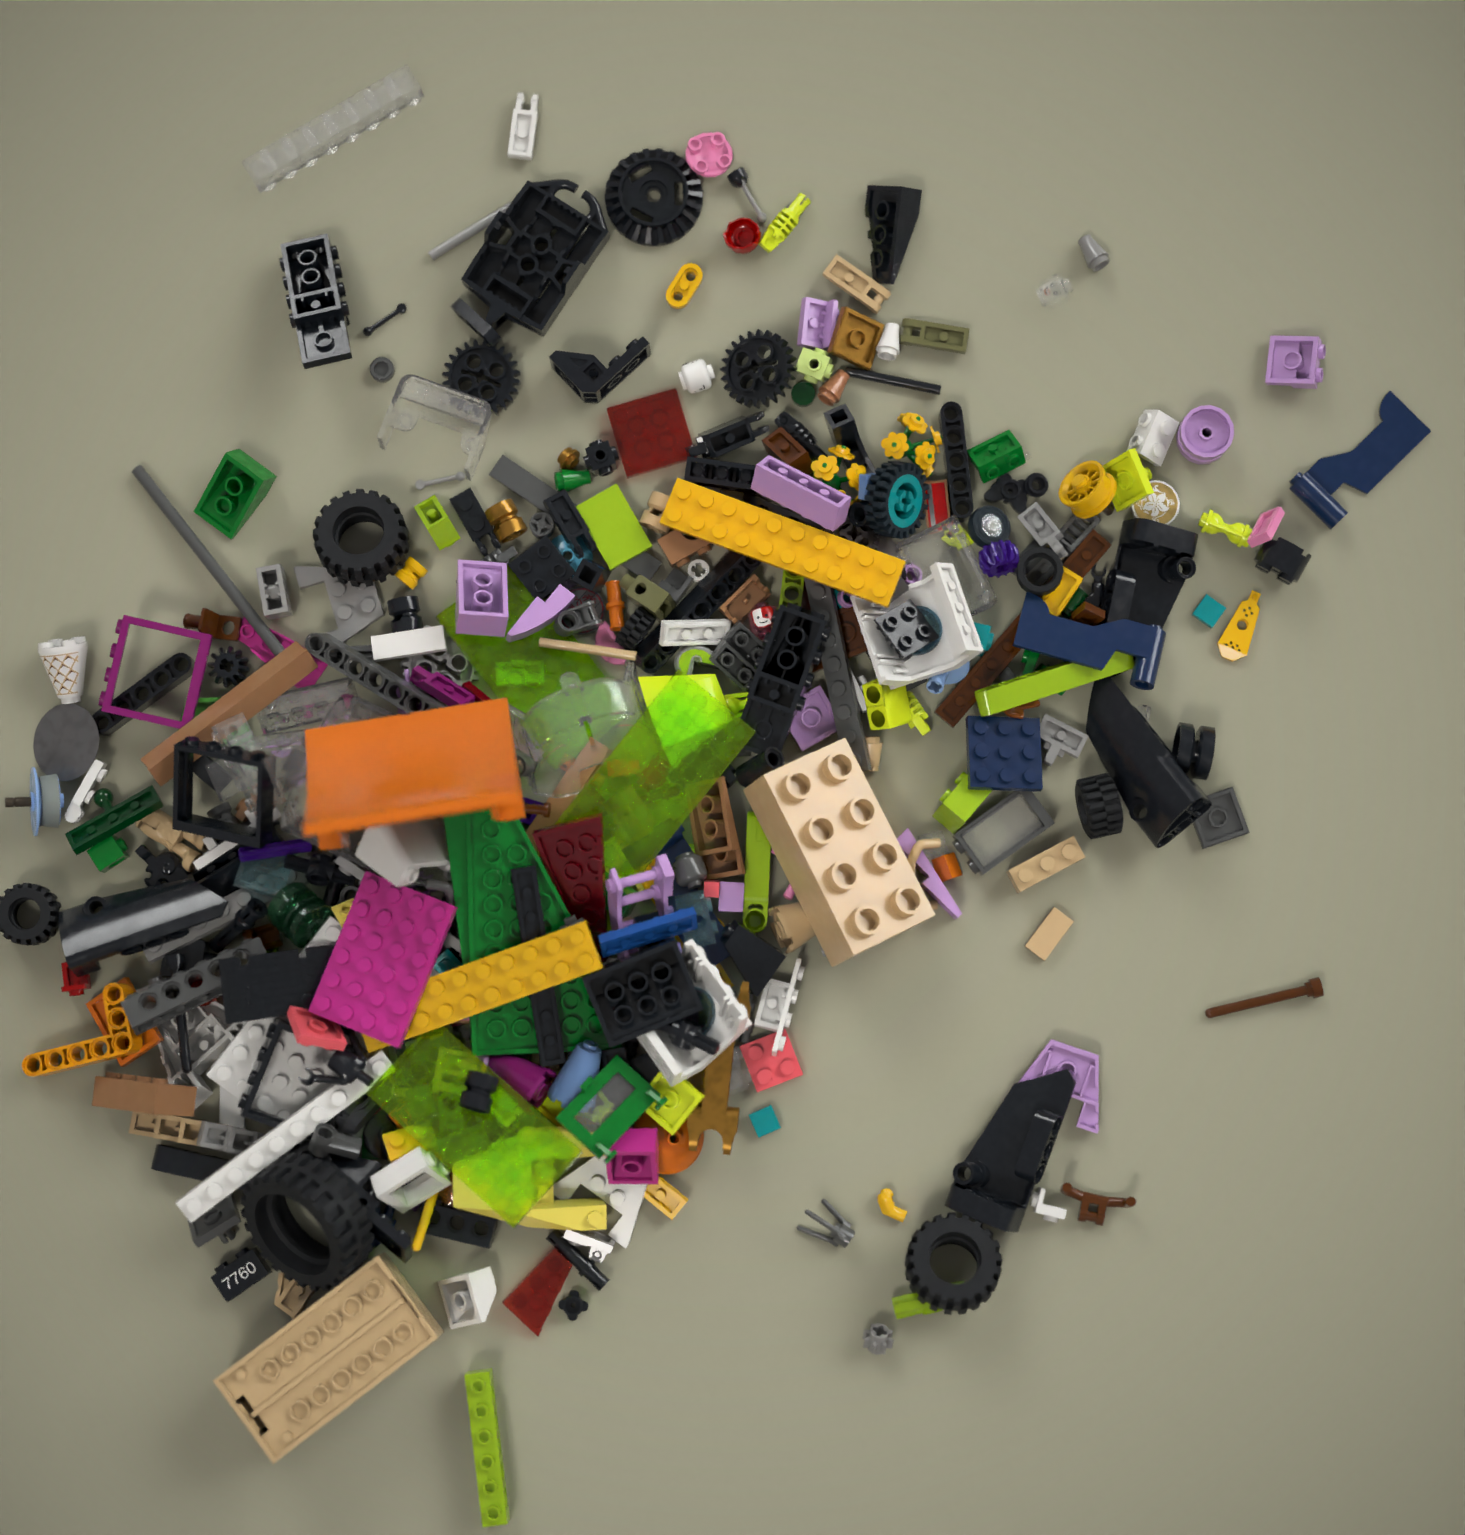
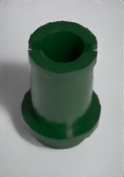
[1061,588,1088,619]

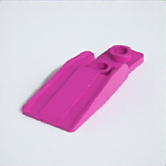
[238,617,328,694]

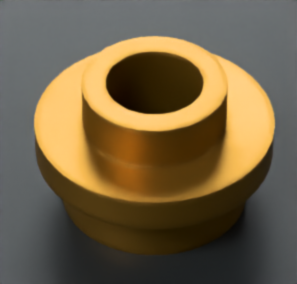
[557,447,580,470]

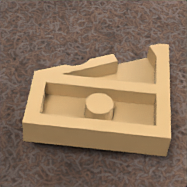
[274,1272,315,1319]

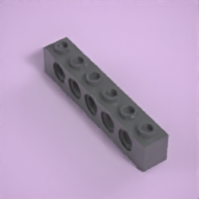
[120,937,267,1036]

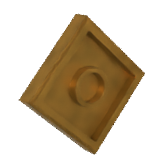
[827,306,885,370]

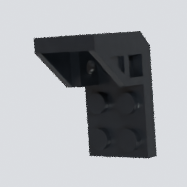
[549,336,651,403]

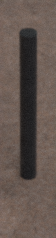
[846,367,941,395]

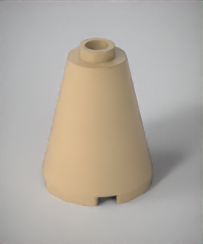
[768,902,815,954]

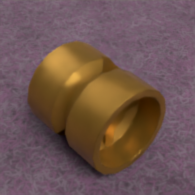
[484,499,528,544]

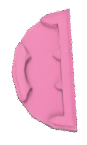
[595,620,633,665]

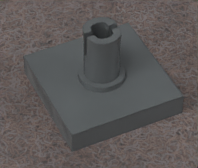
[187,1193,241,1248]

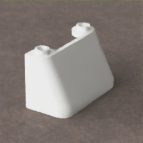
[355,817,452,887]

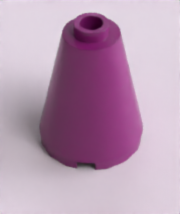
[487,1054,557,1114]

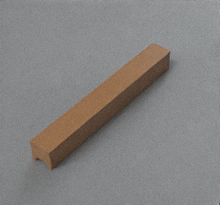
[140,641,318,787]

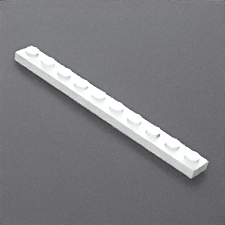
[176,1049,396,1223]

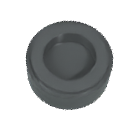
[370,357,395,383]

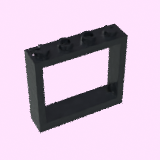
[173,736,275,849]
[238,1018,356,1140]

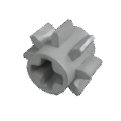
[862,1324,894,1355]

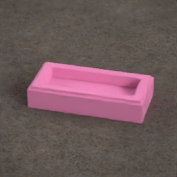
[1247,506,1285,548]

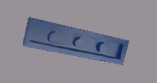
[598,907,698,958]

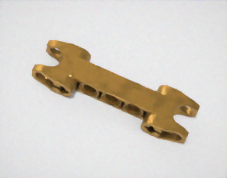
[687,981,751,1155]

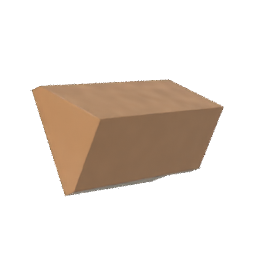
[685,776,746,880]

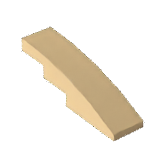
[129,1112,230,1146]

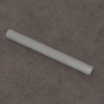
[428,202,511,260]

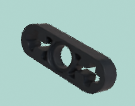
[450,298,502,348]

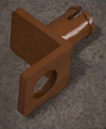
[183,608,242,641]

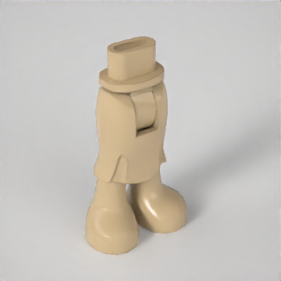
[135,809,208,872]

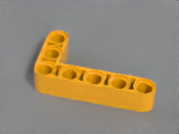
[22,983,143,1076]

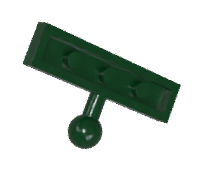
[65,785,164,855]

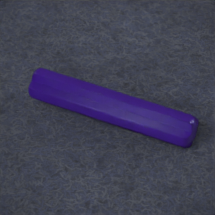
[238,838,312,862]

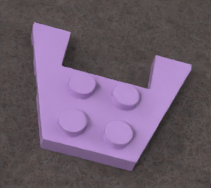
[1018,1039,1099,1134]

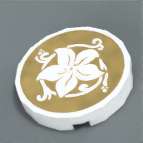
[1130,480,1180,525]

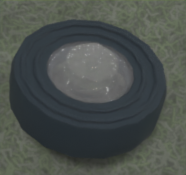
[967,506,1011,548]

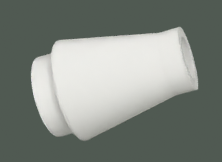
[876,323,900,361]

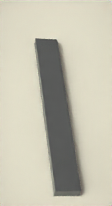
[489,455,662,581]

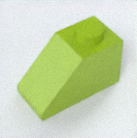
[414,495,461,550]

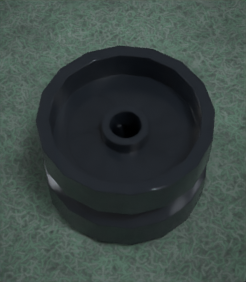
[1172,722,1215,780]

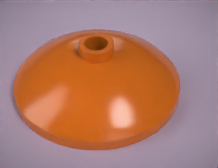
[633,1112,704,1174]

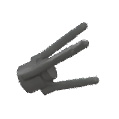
[797,1199,855,1248]

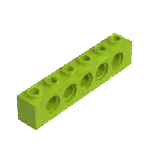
[464,1368,510,1528]

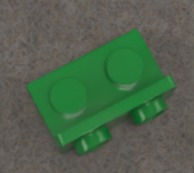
[967,430,1026,484]

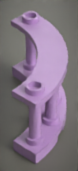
[605,854,682,959]

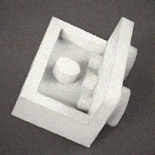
[1127,409,1179,466]

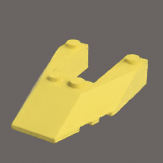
[452,1124,607,1231]

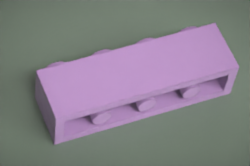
[751,455,852,531]

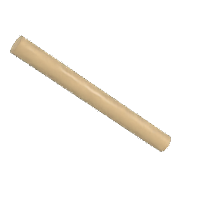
[539,637,637,661]

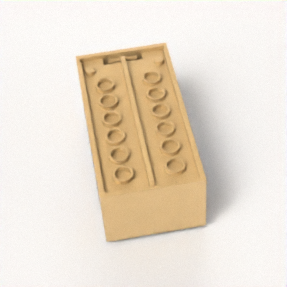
[213,1252,444,1464]

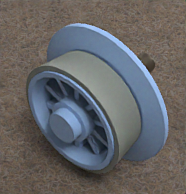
[5,767,64,836]

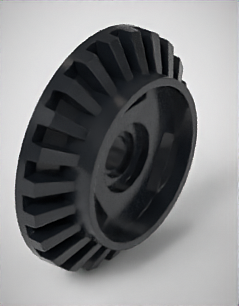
[605,148,703,246]

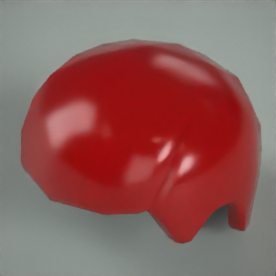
[723,218,761,254]

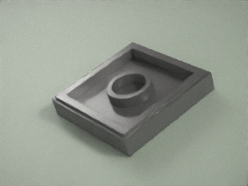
[1193,787,1250,849]

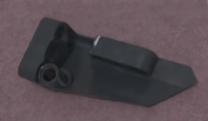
[1086,678,1212,848]
[58,878,228,977]

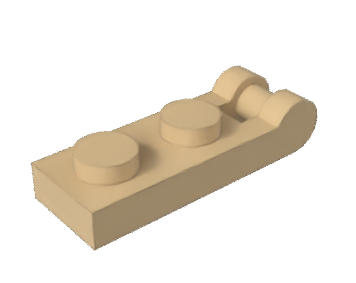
[822,254,891,314]

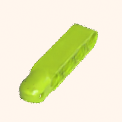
[743,811,771,933]

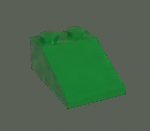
[193,449,277,539]

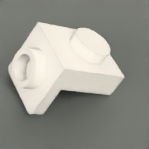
[1030,1187,1067,1223]

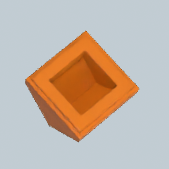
[931,852,962,882]

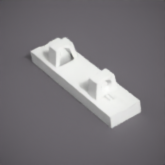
[193,807,282,870]

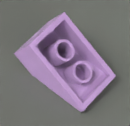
[455,559,508,637]

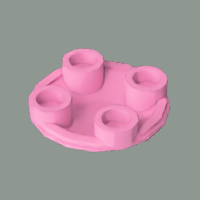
[685,132,733,177]

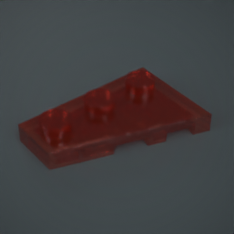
[502,1247,572,1337]

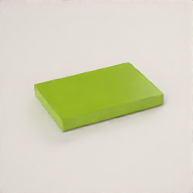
[575,483,653,571]

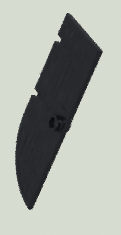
[218,945,335,1024]

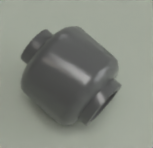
[672,851,708,890]

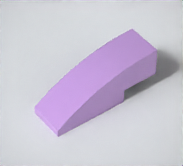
[506,584,575,643]

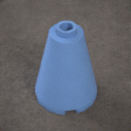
[547,1040,601,1113]

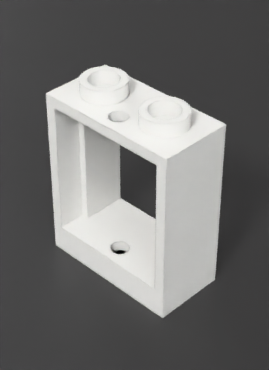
[370,1146,452,1214]

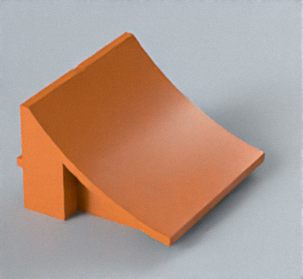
[303,698,526,851]

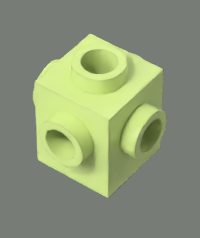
[795,347,834,384]

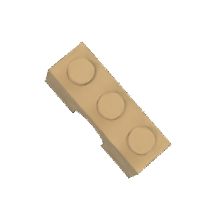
[1006,836,1085,894]

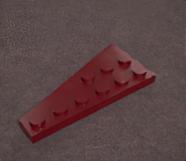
[532,812,608,962]

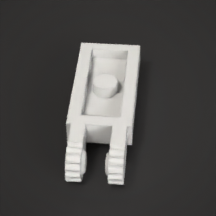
[508,92,539,161]
[64,759,108,824]

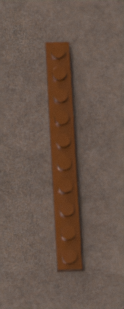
[934,529,1112,728]

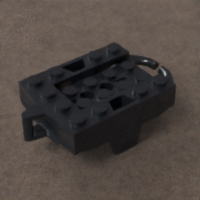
[461,179,610,337]

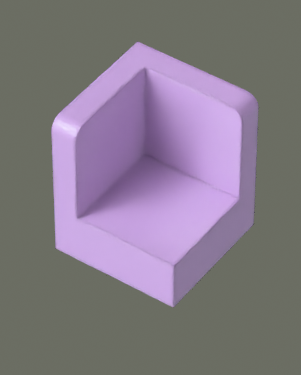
[718,881,744,912]

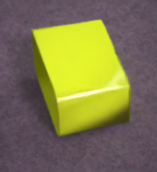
[862,678,912,730]

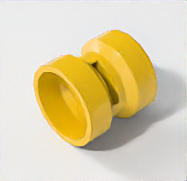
[395,556,428,590]

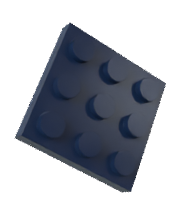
[965,716,1043,792]

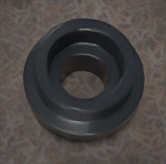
[1024,473,1048,498]

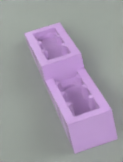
[897,828,962,919]

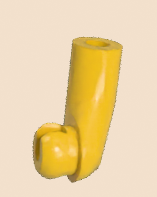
[877,1188,907,1223]

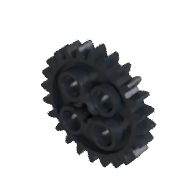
[720,329,797,409]
[442,339,521,418]

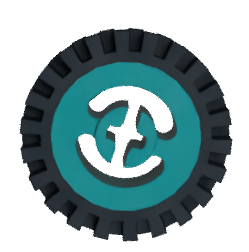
[864,461,930,539]

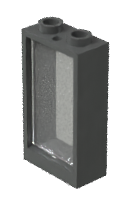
[952,791,1055,876]

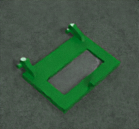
[555,1055,668,1164]

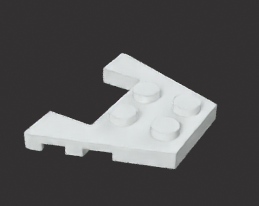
[553,1156,648,1249]

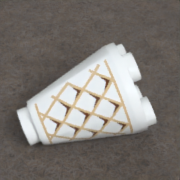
[38,636,88,704]

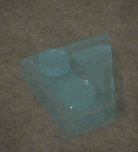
[233,854,295,900]

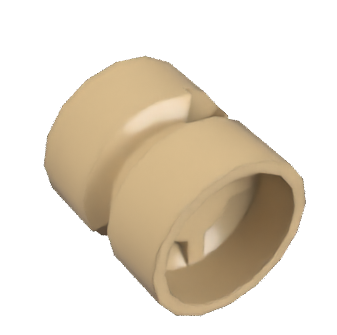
[639,491,671,535]

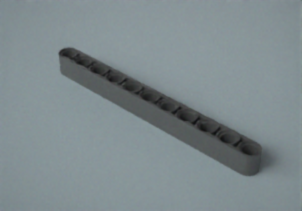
[305,633,535,777]

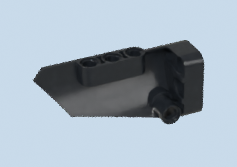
[1098,518,1198,678]
[945,1069,1076,1232]

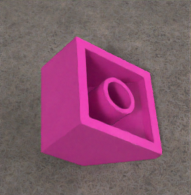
[605,1128,659,1184]

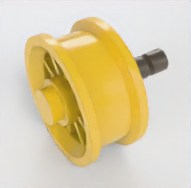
[1058,460,1117,519]

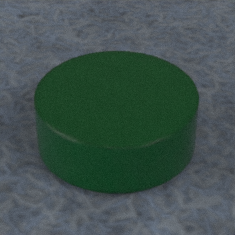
[791,382,815,407]

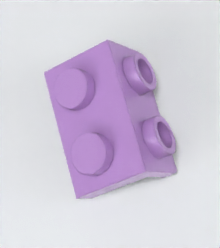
[797,297,839,350]

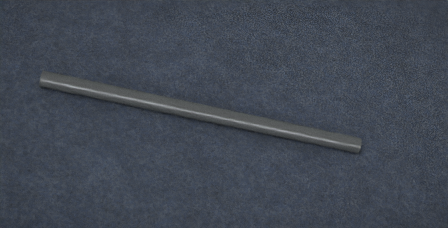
[132,465,285,656]

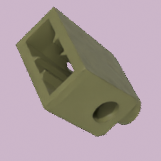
[619,574,677,623]

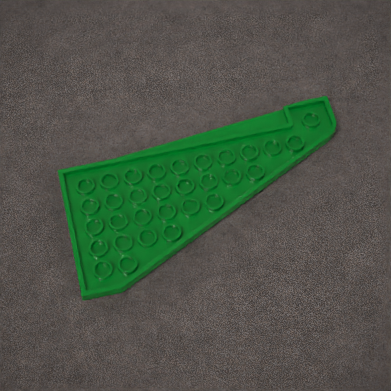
[443,809,622,1056]

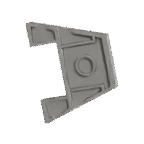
[293,566,385,649]

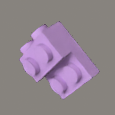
[1265,336,1326,389]

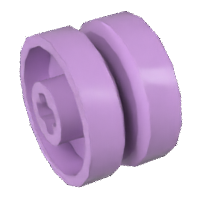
[1176,405,1234,464]

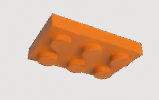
[86,977,164,1067]

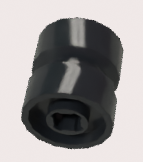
[387,596,424,633]
[458,1070,499,1114]

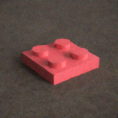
[286,1005,347,1051]
[739,1029,803,1093]

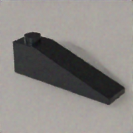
[865,185,922,285]

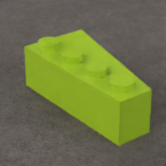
[932,771,992,834]

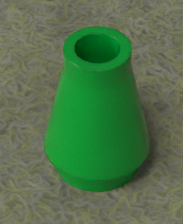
[554,469,591,492]

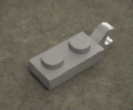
[1017,502,1069,560]

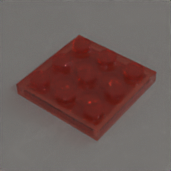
[606,388,697,479]

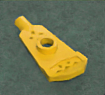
[1217,590,1261,662]

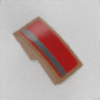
[924,479,952,533]

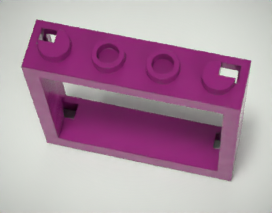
[98,615,213,729]

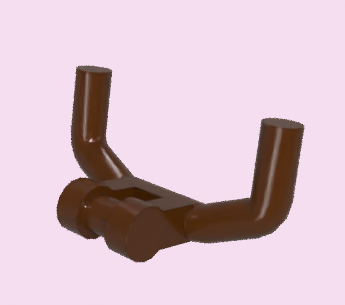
[1060,1183,1136,1226]

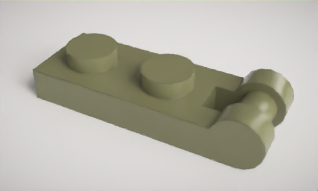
[899,318,970,354]

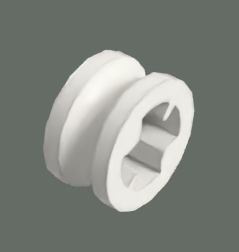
[688,559,709,583]

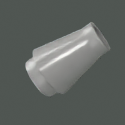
[1078,234,1110,272]

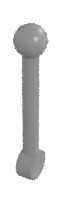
[415,472,465,490]

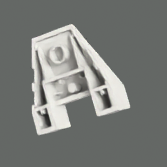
[157,1000,247,1109]

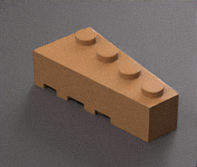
[92,1072,197,1117]

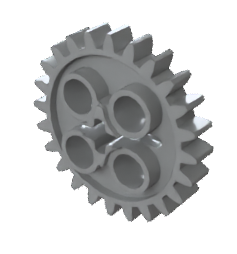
[402,629,481,702]

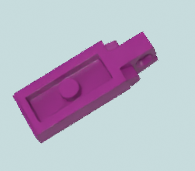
[410,665,476,707]

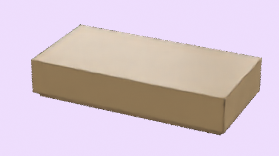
[1024,907,1074,961]

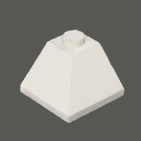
[437,1266,497,1329]

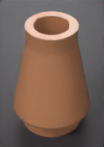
[817,369,850,406]

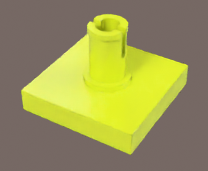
[1103,448,1154,512]
[645,1071,705,1135]

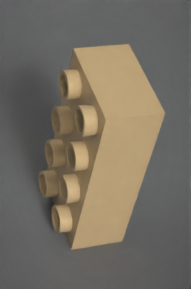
[743,738,935,967]

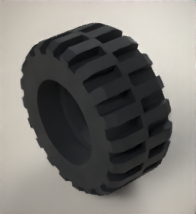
[313,489,410,587]
[904,1213,1003,1315]

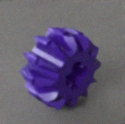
[978,539,1020,578]

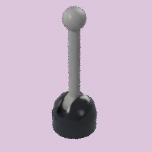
[727,167,767,222]

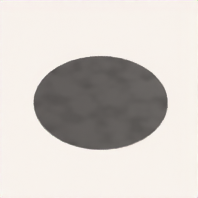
[33,704,99,781]

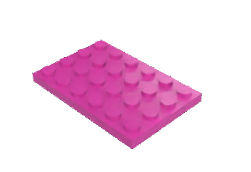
[308,871,458,1049]

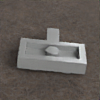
[1040,714,1089,767]

